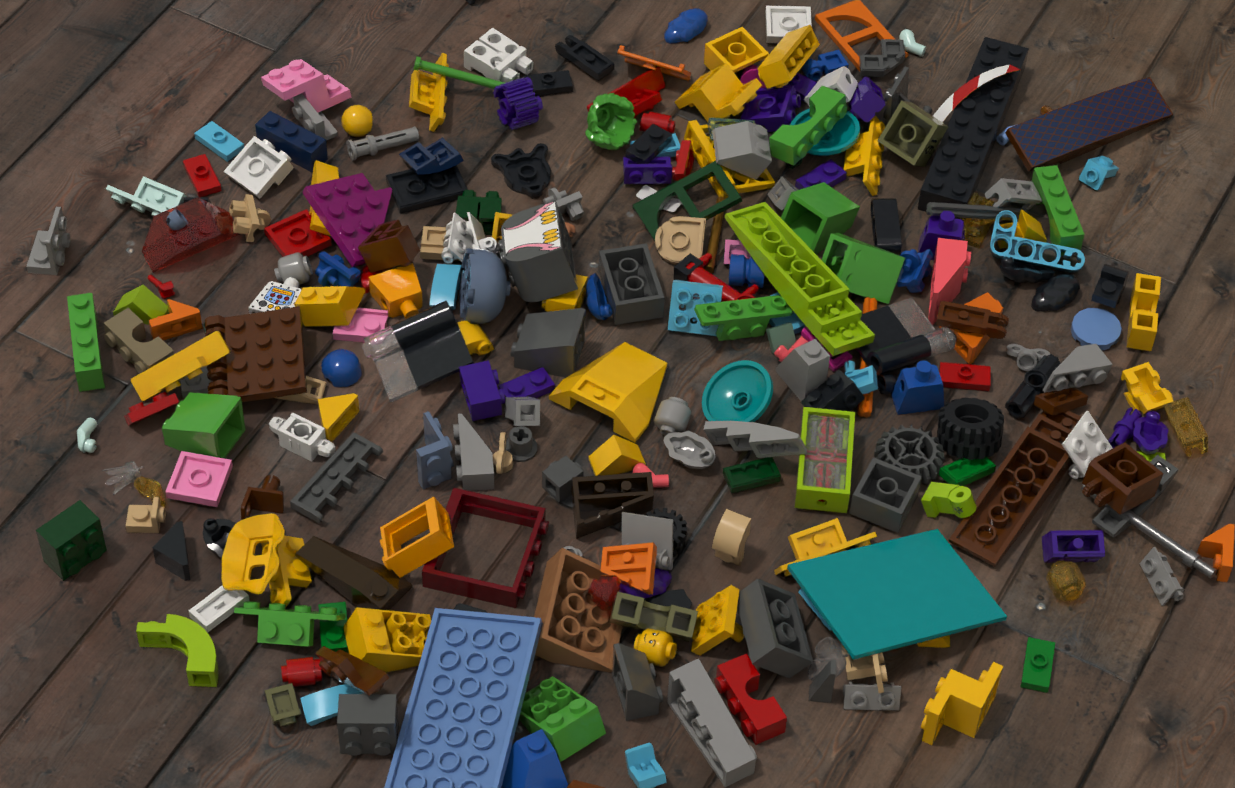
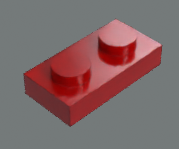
[672,140,695,191]
[124,392,179,426]

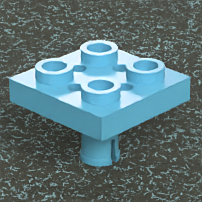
[668,280,723,336]

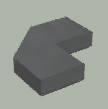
[859,39,905,77]

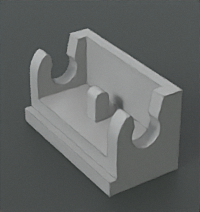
[984,178,1042,210]

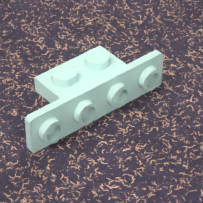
[106,176,196,230]

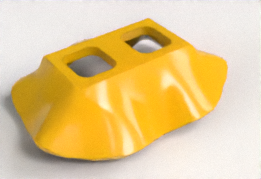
[221,513,285,595]

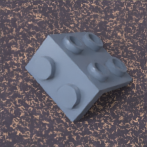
[416,411,454,489]

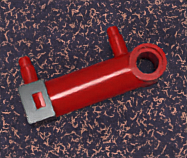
[673,253,759,302]

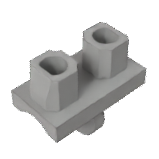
[543,187,584,221]

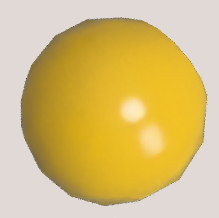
[341,105,372,137]

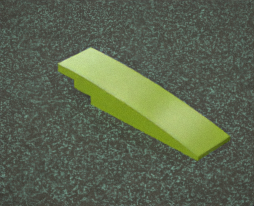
[725,202,875,356]

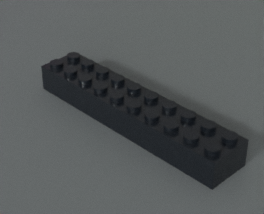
[918,37,1029,221]

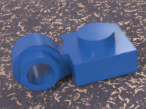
[802,50,849,81]

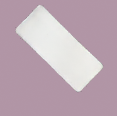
[636,185,681,212]

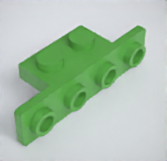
[694,295,793,341]
[234,601,346,647]

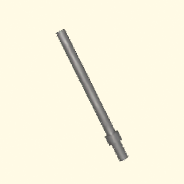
[1081,485,1217,579]

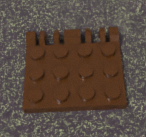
[205,306,307,402]

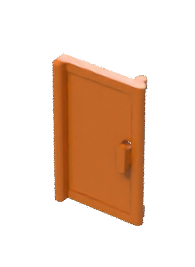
[617,45,691,81]

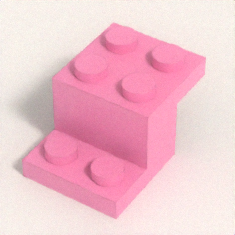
[261,59,351,113]

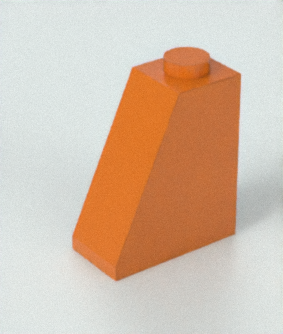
[938,292,1003,364]

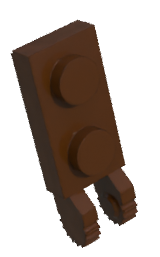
[936,301,1009,339]

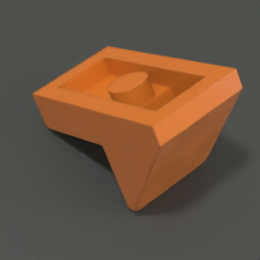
[149,299,203,341]
[1197,524,1235,582]

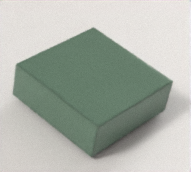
[766,322,796,354]

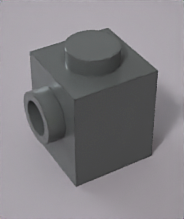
[542,456,584,503]

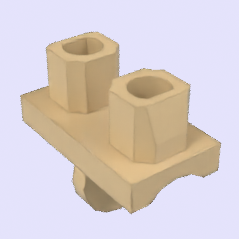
[229,194,271,242]

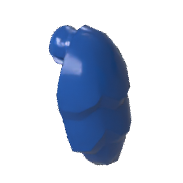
[664,8,708,44]
[585,273,613,320]

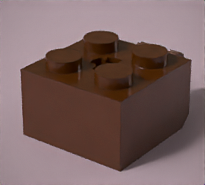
[1082,442,1164,515]

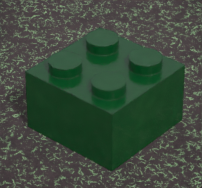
[36,500,107,581]

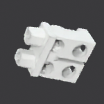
[464,28,533,83]

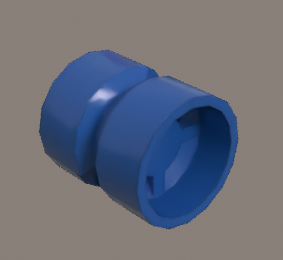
[728,254,764,288]

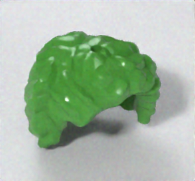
[585,93,637,150]

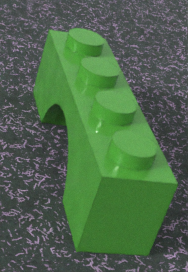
[769,86,847,165]
[1032,165,1085,256]
[67,293,105,392]

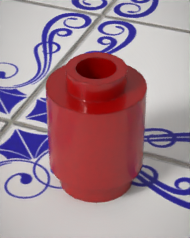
[640,111,676,134]
[281,657,322,687]

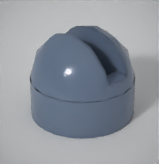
[166,208,188,230]

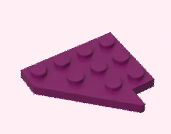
[302,173,392,267]

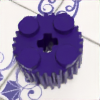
[493,77,543,130]

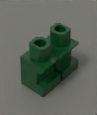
[456,190,502,235]

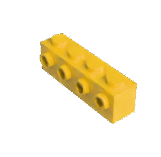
[757,25,820,89]

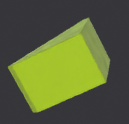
[113,284,169,325]

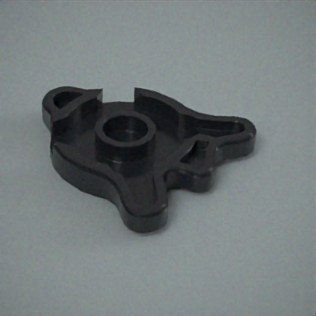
[491,143,551,198]

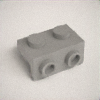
[292,93,337,141]

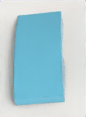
[429,264,462,309]
[300,684,362,726]

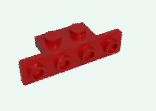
[587,66,665,118]

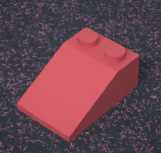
[928,238,971,326]

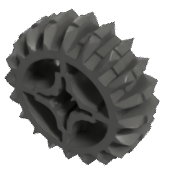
[874,424,945,486]

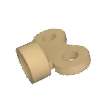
[493,432,513,474]

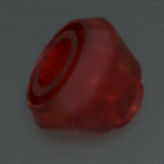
[588,575,621,611]

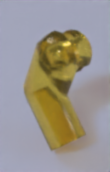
[134,476,166,507]

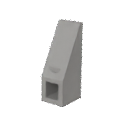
[1043,344,1113,393]
[453,414,494,491]

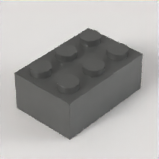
[598,243,665,325]
[737,579,813,678]

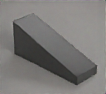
[808,659,836,703]

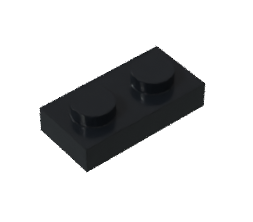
[626,124,672,164]

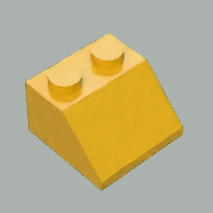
[704,27,769,73]
[294,286,366,326]

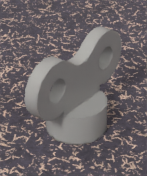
[1006,344,1050,371]

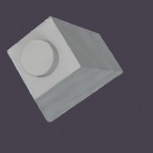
[775,339,830,401]

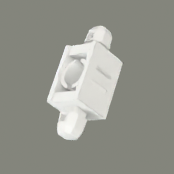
[269,412,336,461]

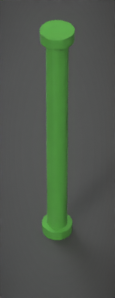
[413,56,505,89]

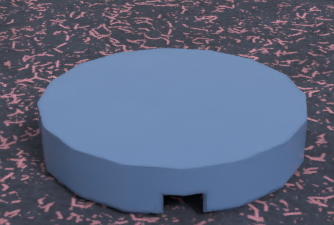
[1071,308,1122,350]

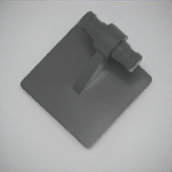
[883,67,932,125]

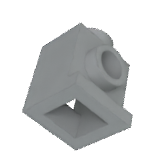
[505,397,540,426]

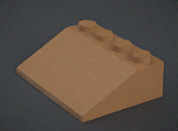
[534,548,622,673]

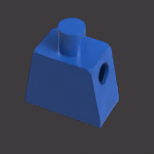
[891,361,944,415]

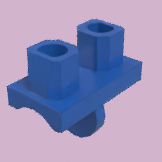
[897,249,933,293]
[315,251,361,287]

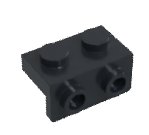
[800,370,864,411]

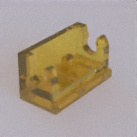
[960,192,995,249]
[1164,397,1208,456]

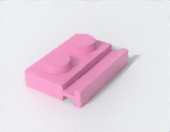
[333,308,389,344]

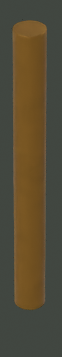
[704,197,725,273]

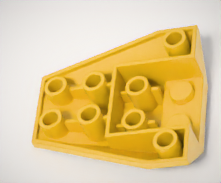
[549,342,668,442]

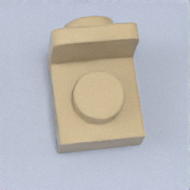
[126,497,166,533]

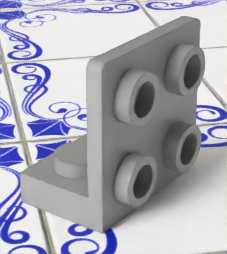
[26,207,71,275]

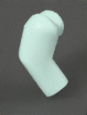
[899,29,926,57]
[77,418,98,453]

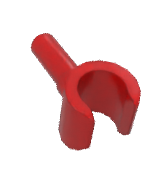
[148,275,175,299]

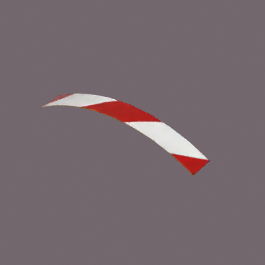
[933,64,1020,123]

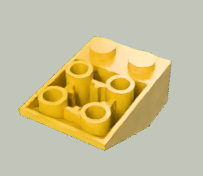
[343,607,431,672]

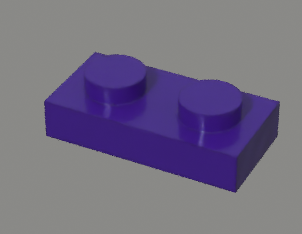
[795,159,847,190]
[498,367,555,398]

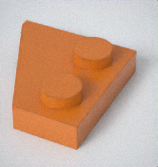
[600,542,657,595]

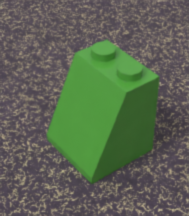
[781,182,860,255]
[162,392,246,459]

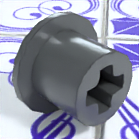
[506,426,537,462]

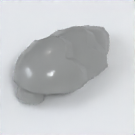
[663,431,715,469]

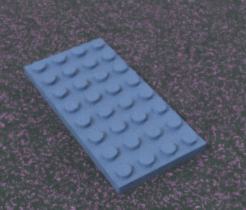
[384,608,543,788]

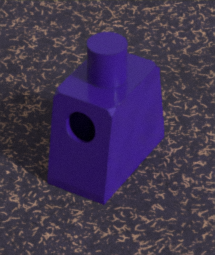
[918,211,965,260]

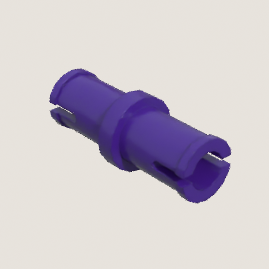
[1108,408,1142,448]

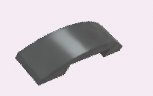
[1092,455,1178,538]

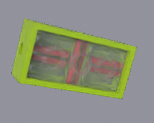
[795,407,855,513]

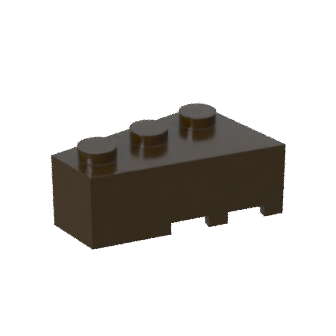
[571,472,654,539]

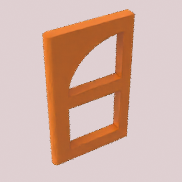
[815,0,909,71]

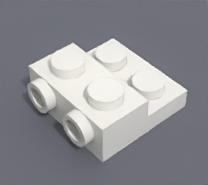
[224,136,294,199]

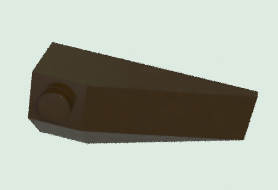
[295,536,413,610]

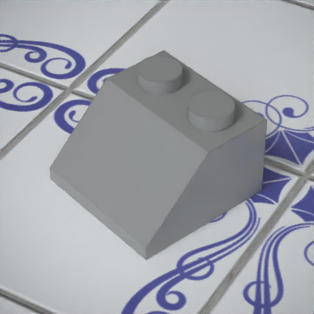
[712,121,772,180]

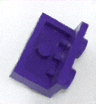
[623,157,672,184]

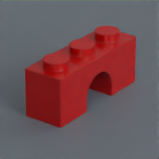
[714,653,787,745]

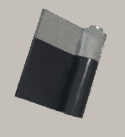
[855,298,956,375]
[361,300,474,403]

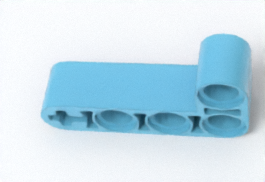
[990,210,1085,273]

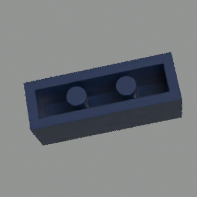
[255,111,328,173]

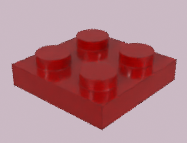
[264,209,332,257]

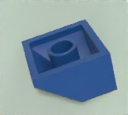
[502,729,568,788]

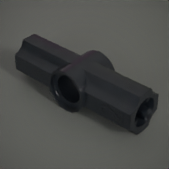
[1005,354,1061,419]

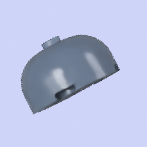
[459,248,511,324]

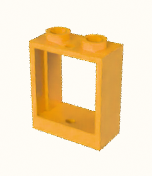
[380,496,454,578]

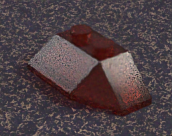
[142,197,240,273]

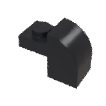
[1091,264,1129,308]

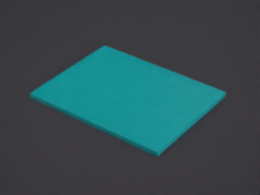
[787,529,1007,660]

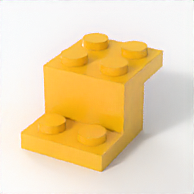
[675,63,762,124]
[920,662,1003,745]

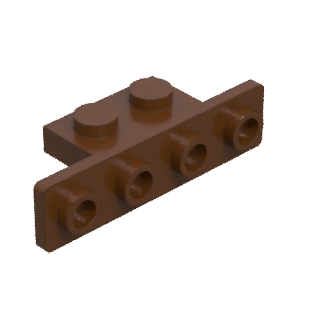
[315,646,389,696]

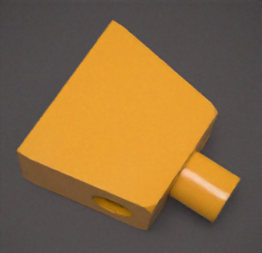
[369,263,423,319]

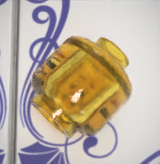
[1046,560,1086,602]

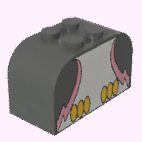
[499,200,578,302]

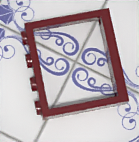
[422,488,549,608]

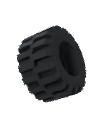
[937,397,1004,460]

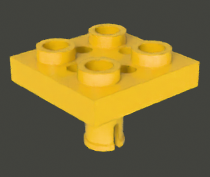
[691,585,744,656]

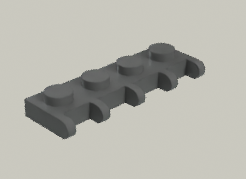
[290,432,383,523]

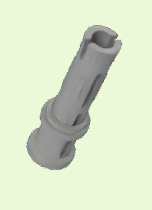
[346,126,419,161]

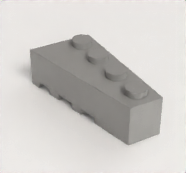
[667,658,757,787]

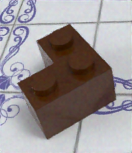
[358,219,421,273]

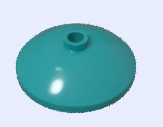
[790,108,860,156]
[702,360,773,422]

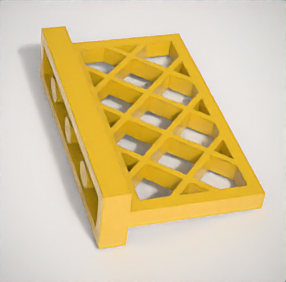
[684,120,775,199]

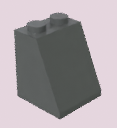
[511,308,586,378]

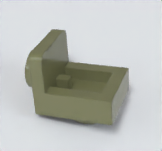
[264,683,301,727]

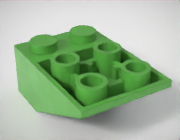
[822,233,906,304]
[519,677,606,762]

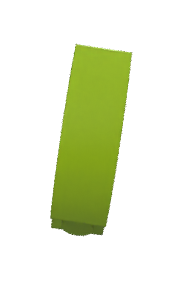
[136,614,219,687]

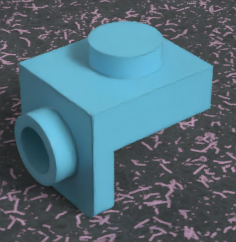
[1079,156,1119,190]
[625,743,667,788]

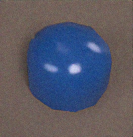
[321,349,362,387]

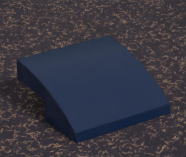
[399,137,464,174]

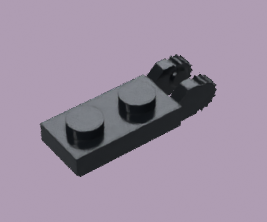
[555,35,615,81]

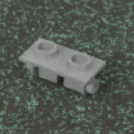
[1139,547,1184,606]
[843,682,901,711]

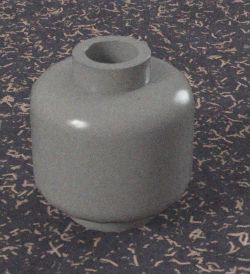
[274,252,313,285]
[654,397,691,436]

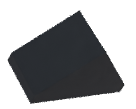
[152,521,191,581]

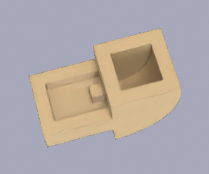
[712,509,751,565]

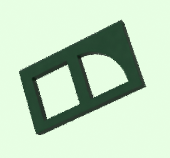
[632,161,742,242]

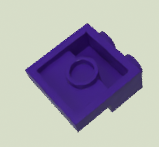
[740,85,801,132]

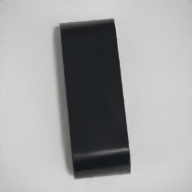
[870,198,902,255]

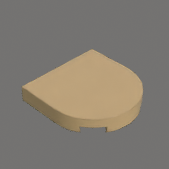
[655,216,706,265]

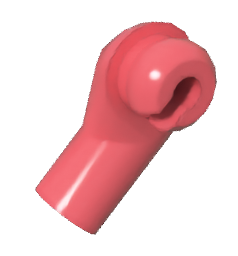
[774,336,809,362]
[633,463,669,488]

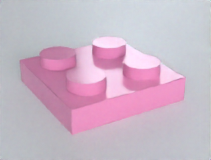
[165,451,233,507]

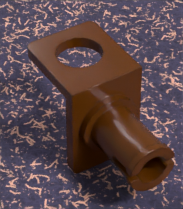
[241,475,284,520]

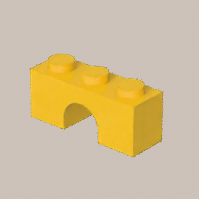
[1126,273,1161,351]

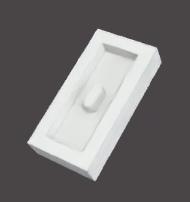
[189,585,249,633]

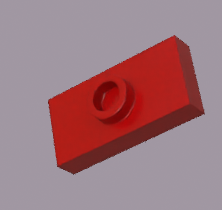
[183,154,222,197]
[939,362,991,391]

